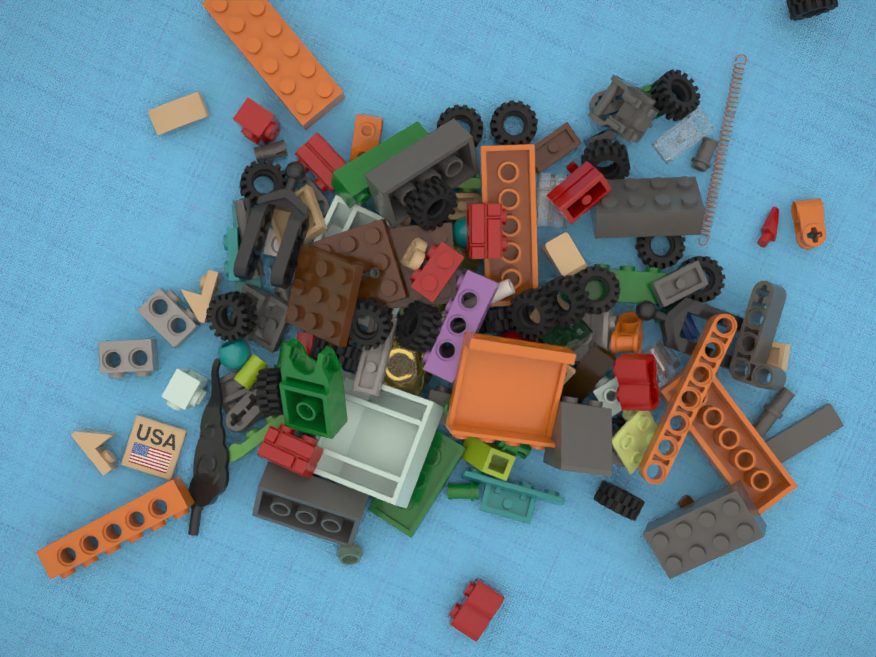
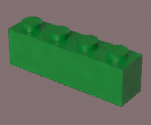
[331,121,428,208]
[559,264,669,305]

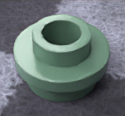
[337,543,363,565]

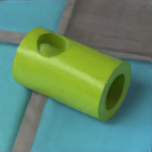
[233,354,268,390]

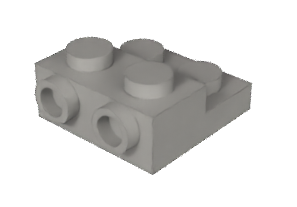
[556,308,618,361]

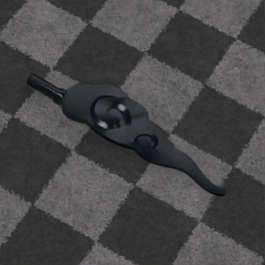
[188,358,230,536]

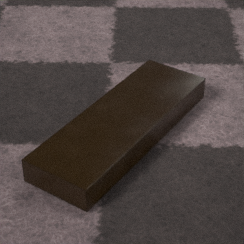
[560,342,617,403]

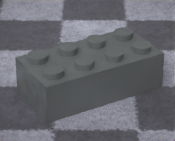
[365,118,479,228]
[590,176,705,239]
[252,461,369,548]
[643,480,767,579]

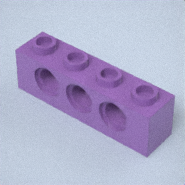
[422,270,500,383]

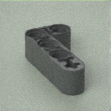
[729,281,787,391]

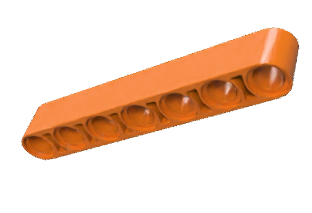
[638,314,737,484]

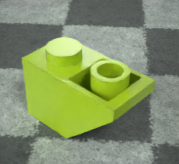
[462,436,516,481]

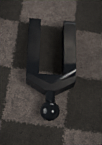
[233,161,311,289]
[635,297,744,369]

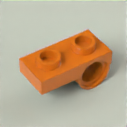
[349,113,384,162]

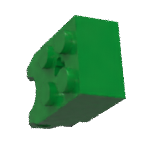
[279,338,348,439]

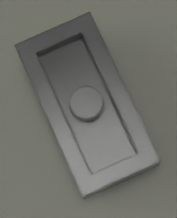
[649,260,709,307]

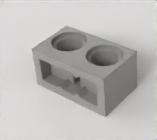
[137,288,201,348]
[98,339,159,378]

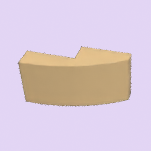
[148,91,210,136]

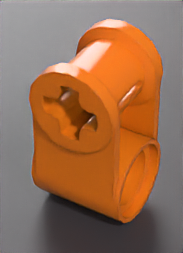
[791,198,826,249]
[611,311,644,354]

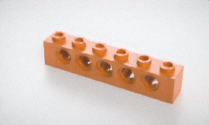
[36,476,195,579]

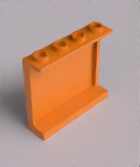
[445,332,576,450]

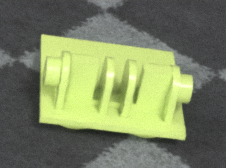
[612,410,661,475]

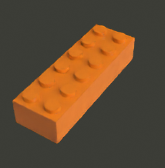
[201,0,345,130]
[480,144,538,307]
[659,366,798,515]

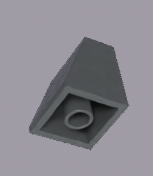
[543,396,613,477]

